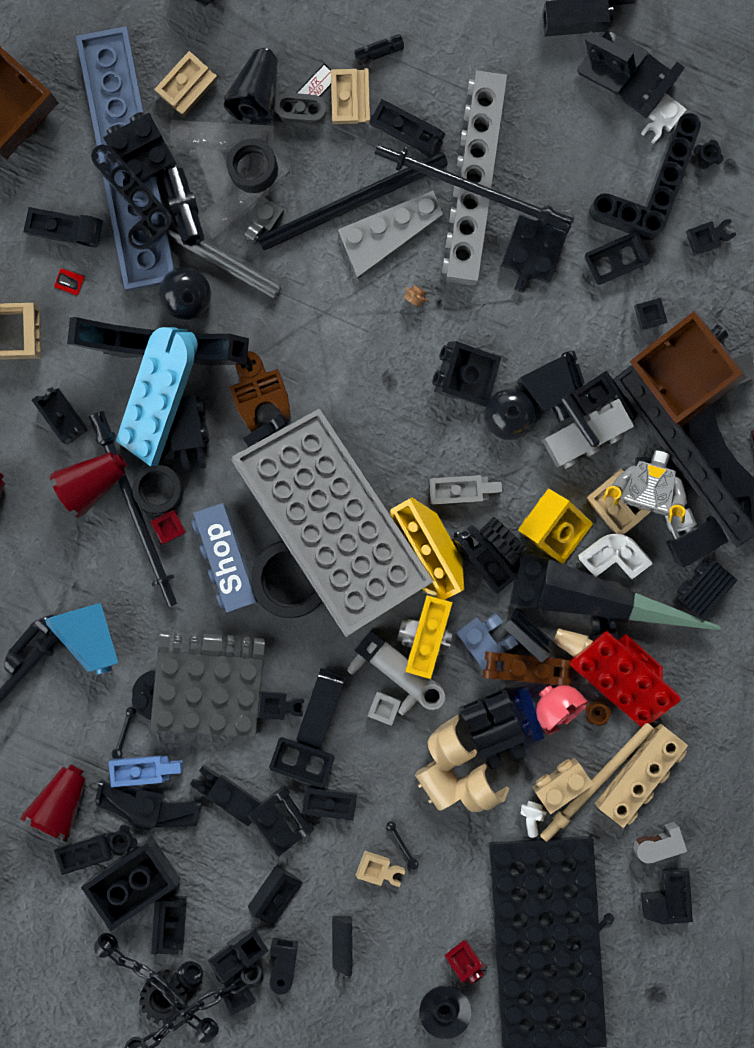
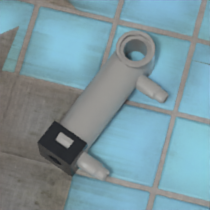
[347,629,445,716]

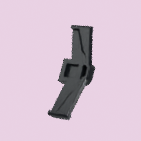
[95,779,202,831]

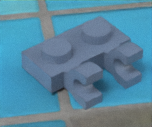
[456,612,518,669]

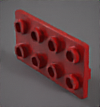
[570,631,681,728]

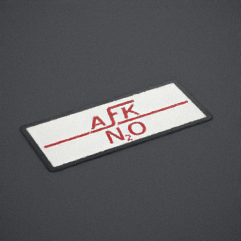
[296,64,331,97]

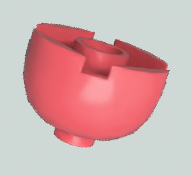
[535,685,588,735]

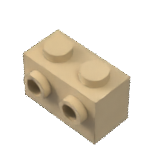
[532,758,594,815]

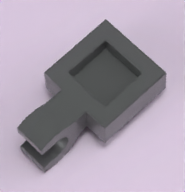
[245,196,284,245]

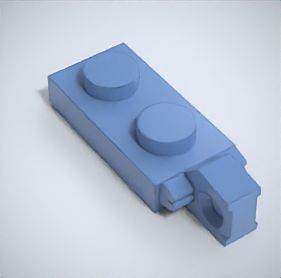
[109,755,184,787]

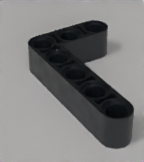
[589,113,701,240]

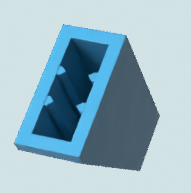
[45,603,118,675]

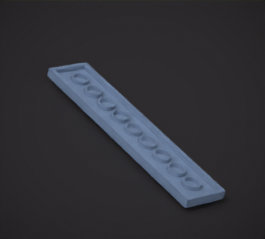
[76,26,175,291]

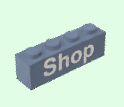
[191,503,258,612]

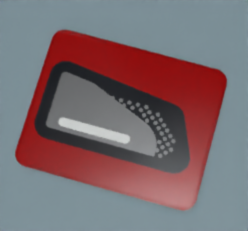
[54,268,84,295]

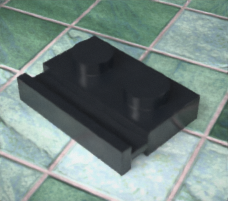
[503,608,554,662]

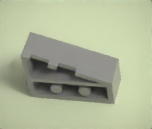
[542,399,634,469]

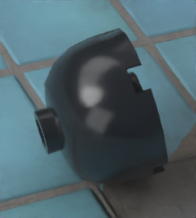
[159,267,212,320]
[484,389,536,440]

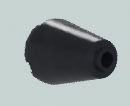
[223,48,278,126]

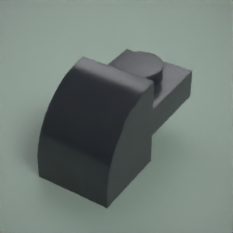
[207,929,269,983]

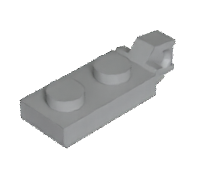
[429,475,502,505]

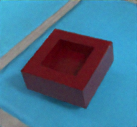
[150,509,187,544]

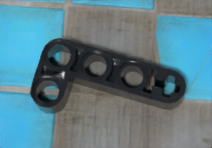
[91,144,171,250]

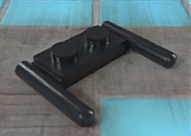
[560,370,637,448]

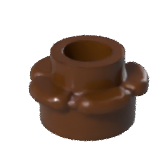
[585,700,611,726]

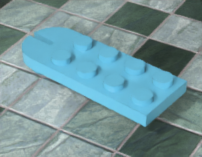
[116,327,198,466]

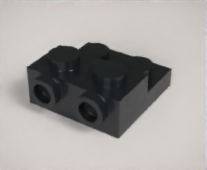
[103,112,177,184]
[432,341,502,407]

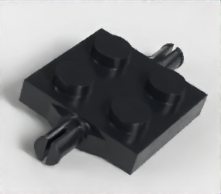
[501,206,567,293]

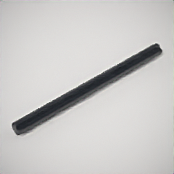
[258,152,448,250]

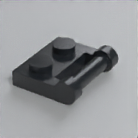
[247,786,315,857]

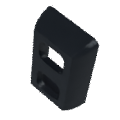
[585,232,650,285]
[269,737,335,788]

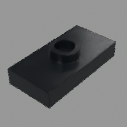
[54,833,113,875]
[661,868,693,924]

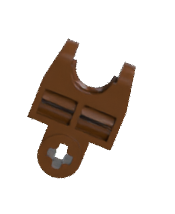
[229,351,291,432]

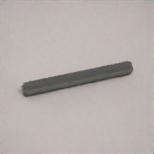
[167,223,281,298]

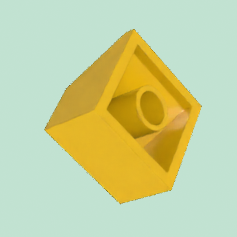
[518,488,593,564]

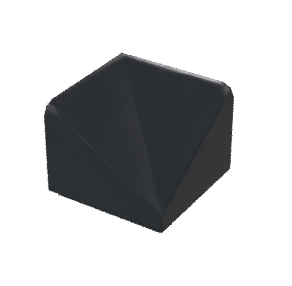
[641,891,669,924]

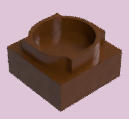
[0,46,59,160]
[629,311,748,426]

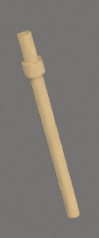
[540,723,654,842]

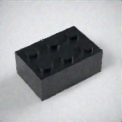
[81,836,181,932]

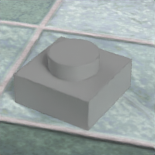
[367,691,401,726]

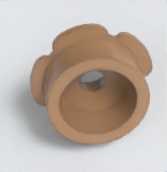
[404,285,428,308]

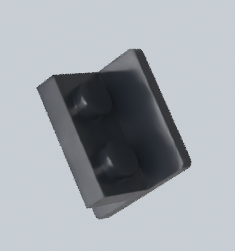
[577,31,649,95]

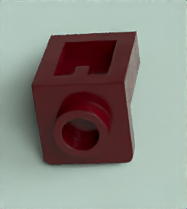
[444,940,488,984]

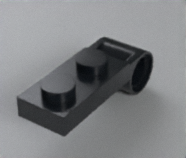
[23,207,103,247]

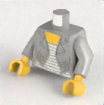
[603,451,686,523]

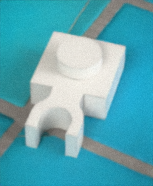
[641,94,687,144]

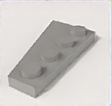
[338,191,443,279]

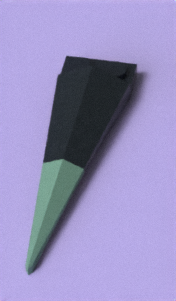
[509,553,721,630]

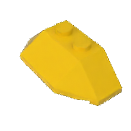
[390,497,464,600]

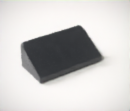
[248,865,303,925]
[332,916,353,976]

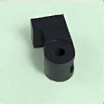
[269,938,298,995]

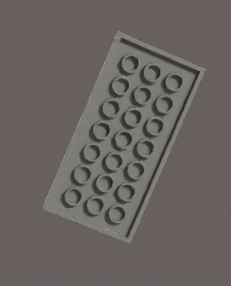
[231,409,434,637]

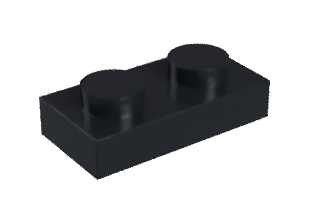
[302,786,357,821]

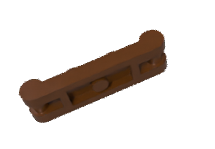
[482,651,573,686]

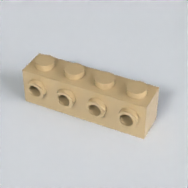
[594,724,688,828]

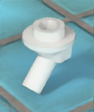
[521,801,547,838]

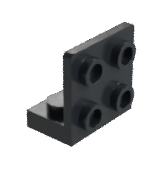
[612,53,685,119]

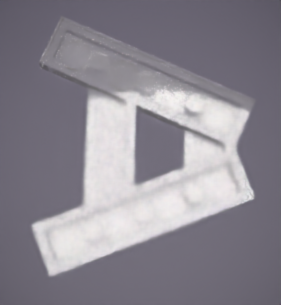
[169,120,290,241]

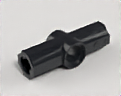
[161,166,205,247]

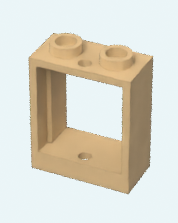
[0,303,41,360]

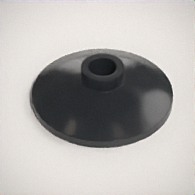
[419,985,471,1039]

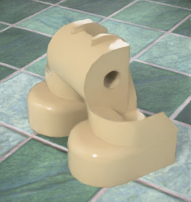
[415,714,509,812]

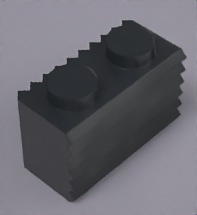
[676,560,738,620]

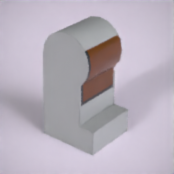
[633,822,687,863]

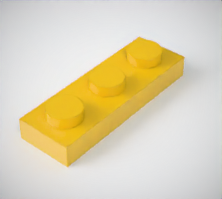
[405,595,452,679]

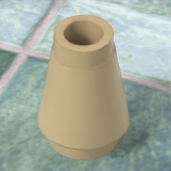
[553,628,593,657]

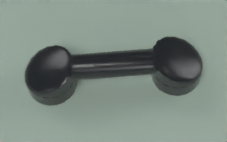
[4,615,54,675]

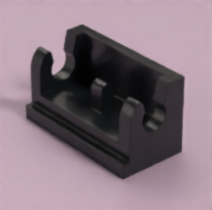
[31,387,89,445]
[666,516,729,568]
[151,895,187,955]

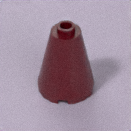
[50,452,127,518]
[20,764,86,842]

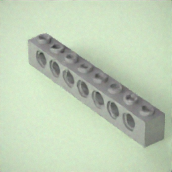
[442,70,507,286]

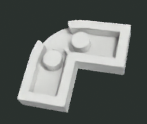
[578,534,653,579]

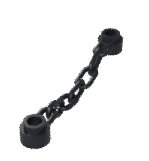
[94,933,219,1043]
[125,963,264,1048]

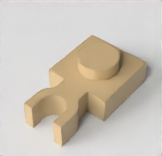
[356,851,405,887]

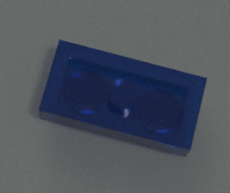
[514,686,544,742]

